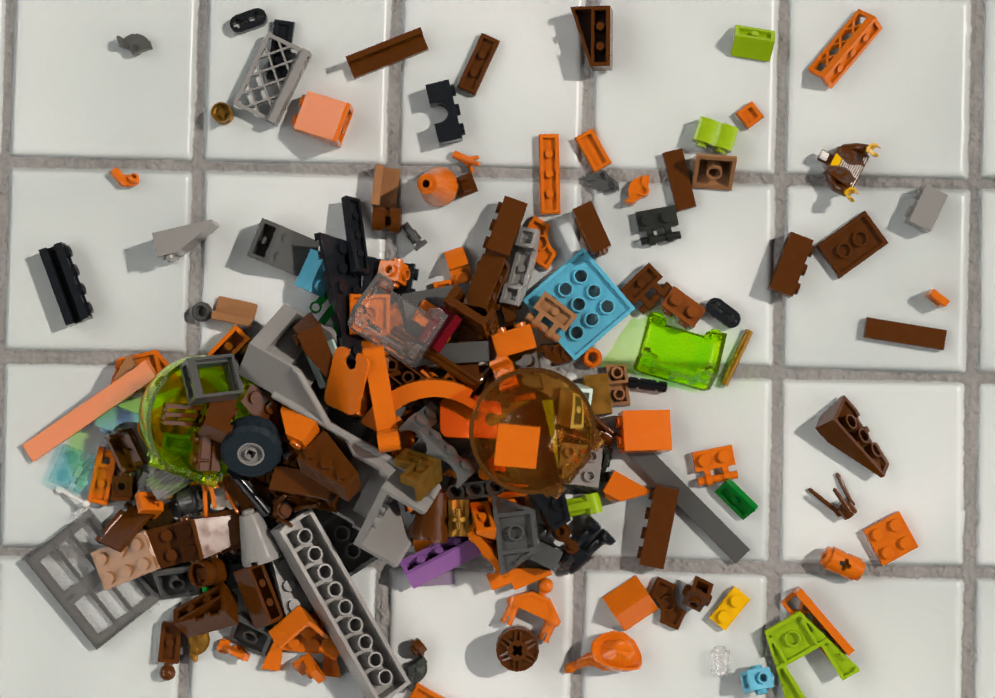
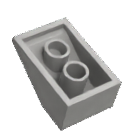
[152,219,219,262]

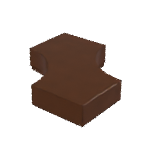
[649,576,686,630]

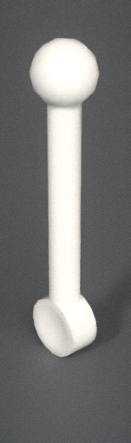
[56,485,90,508]

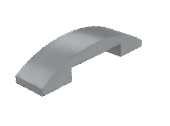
[499,226,540,307]

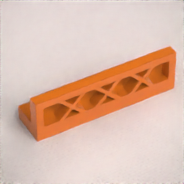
[808,9,883,89]
[780,587,855,659]

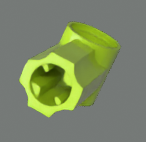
[566,492,603,517]

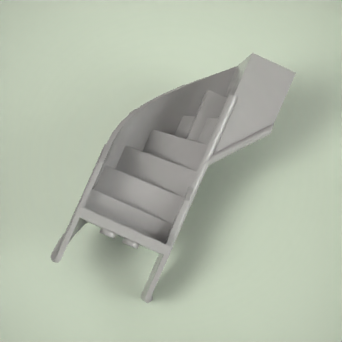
[238,303,441,567]

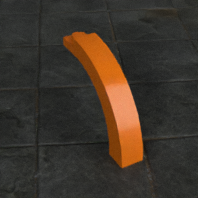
[360,378,487,431]

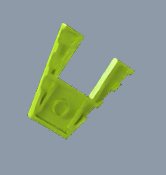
[764,610,860,698]

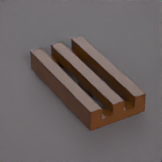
[160,402,204,427]

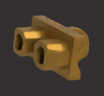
[448,499,469,537]

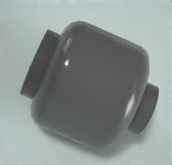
[175,485,203,514]

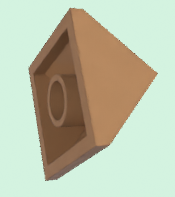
[692,153,737,191]

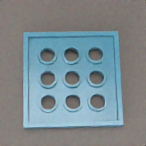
[522,248,636,361]

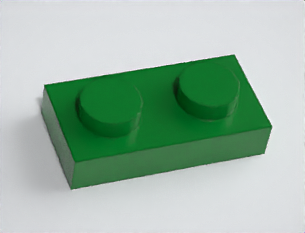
[715,478,758,520]

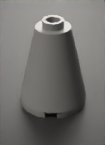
[239,508,283,567]

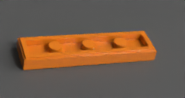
[538,134,561,215]

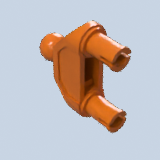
[500,578,561,643]

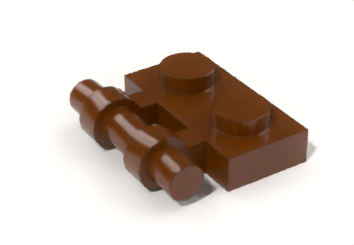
[620,263,672,315]

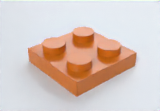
[863,511,919,566]

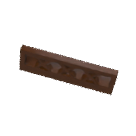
[346,27,429,79]

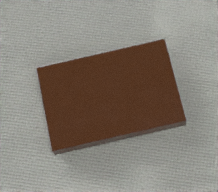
[815,211,888,278]

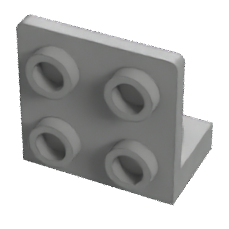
[559,443,603,492]

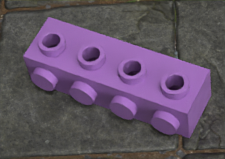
[400,525,481,589]

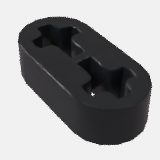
[230,8,268,34]
[706,298,741,328]

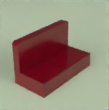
[418,306,463,353]

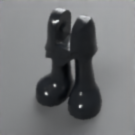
[559,515,616,574]

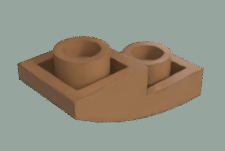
[606,363,630,407]

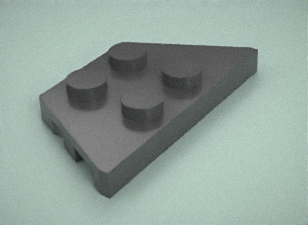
[491,495,540,575]

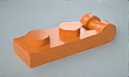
[88,446,117,505]

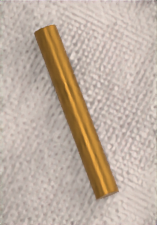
[720,329,753,386]

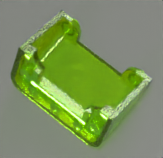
[633,311,727,391]

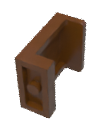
[443,285,499,340]

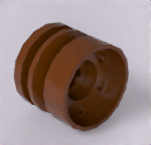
[496,624,539,672]

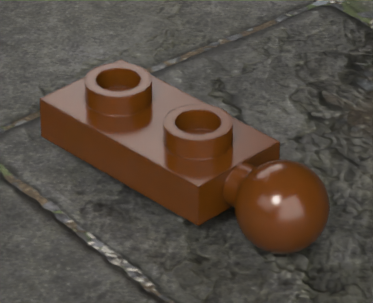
[158,621,182,681]

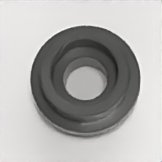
[192,302,212,322]

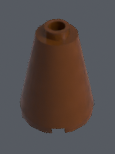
[408,486,449,543]

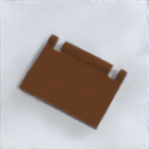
[95,502,152,553]

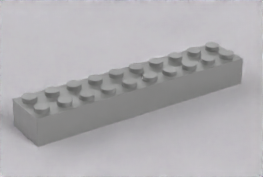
[270,508,411,698]

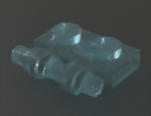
[48,444,96,494]

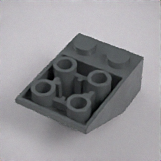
[247,218,319,276]

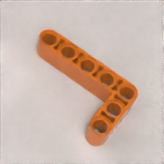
[362,345,401,453]

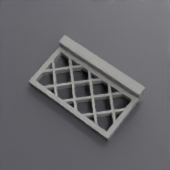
[233,32,312,127]

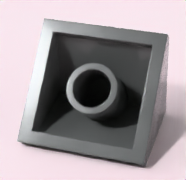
[152,564,202,600]
[228,611,273,657]

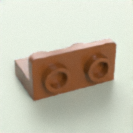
[659,286,707,330]

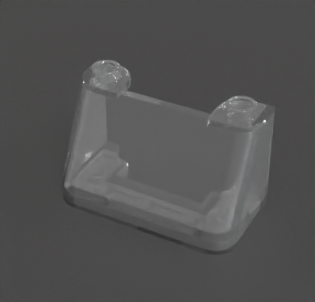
[348,272,448,367]

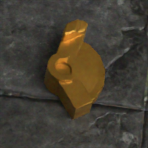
[188,633,210,662]

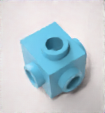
[740,665,774,695]

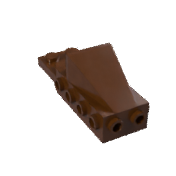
[138,506,243,569]

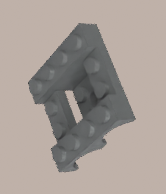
[398,397,495,488]

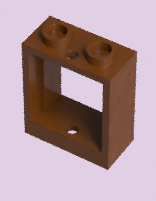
[571,201,611,258]

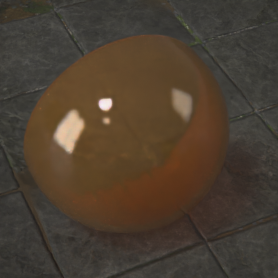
[469,367,605,500]

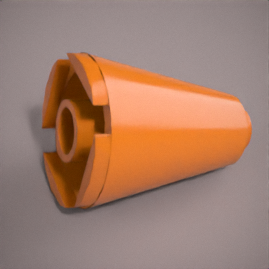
[417,167,459,207]

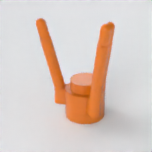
[201,471,240,517]

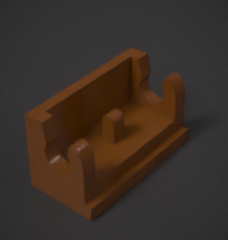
[105,428,149,474]

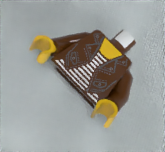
[817,143,881,202]

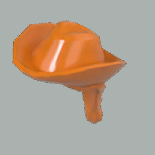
[564,631,642,673]

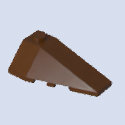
[292,312,333,379]
[815,395,889,478]

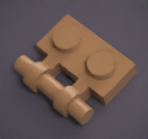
[525,291,577,343]

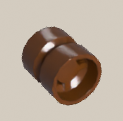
[372,206,402,234]
[188,558,228,588]

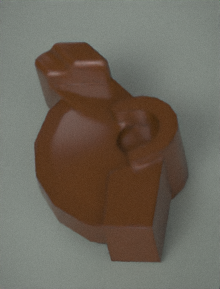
[537,343,572,365]

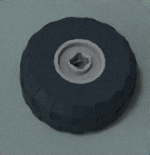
[220,415,283,477]

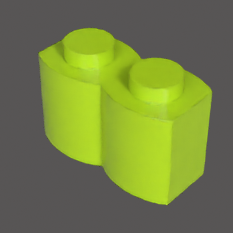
[692,116,739,155]

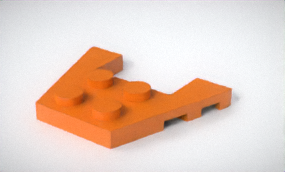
[262,612,341,678]

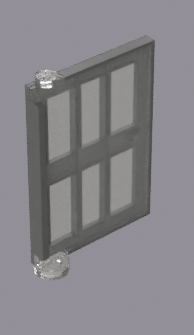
[25,506,161,650]

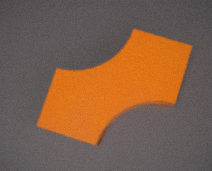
[527,215,557,270]

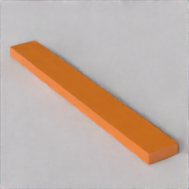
[22,359,159,462]

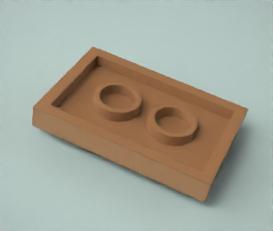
[91,530,160,591]

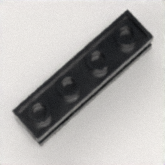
[38,242,94,327]

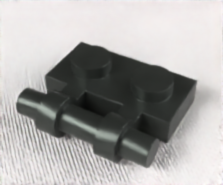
[635,205,681,246]

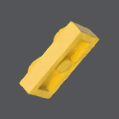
[709,586,750,631]

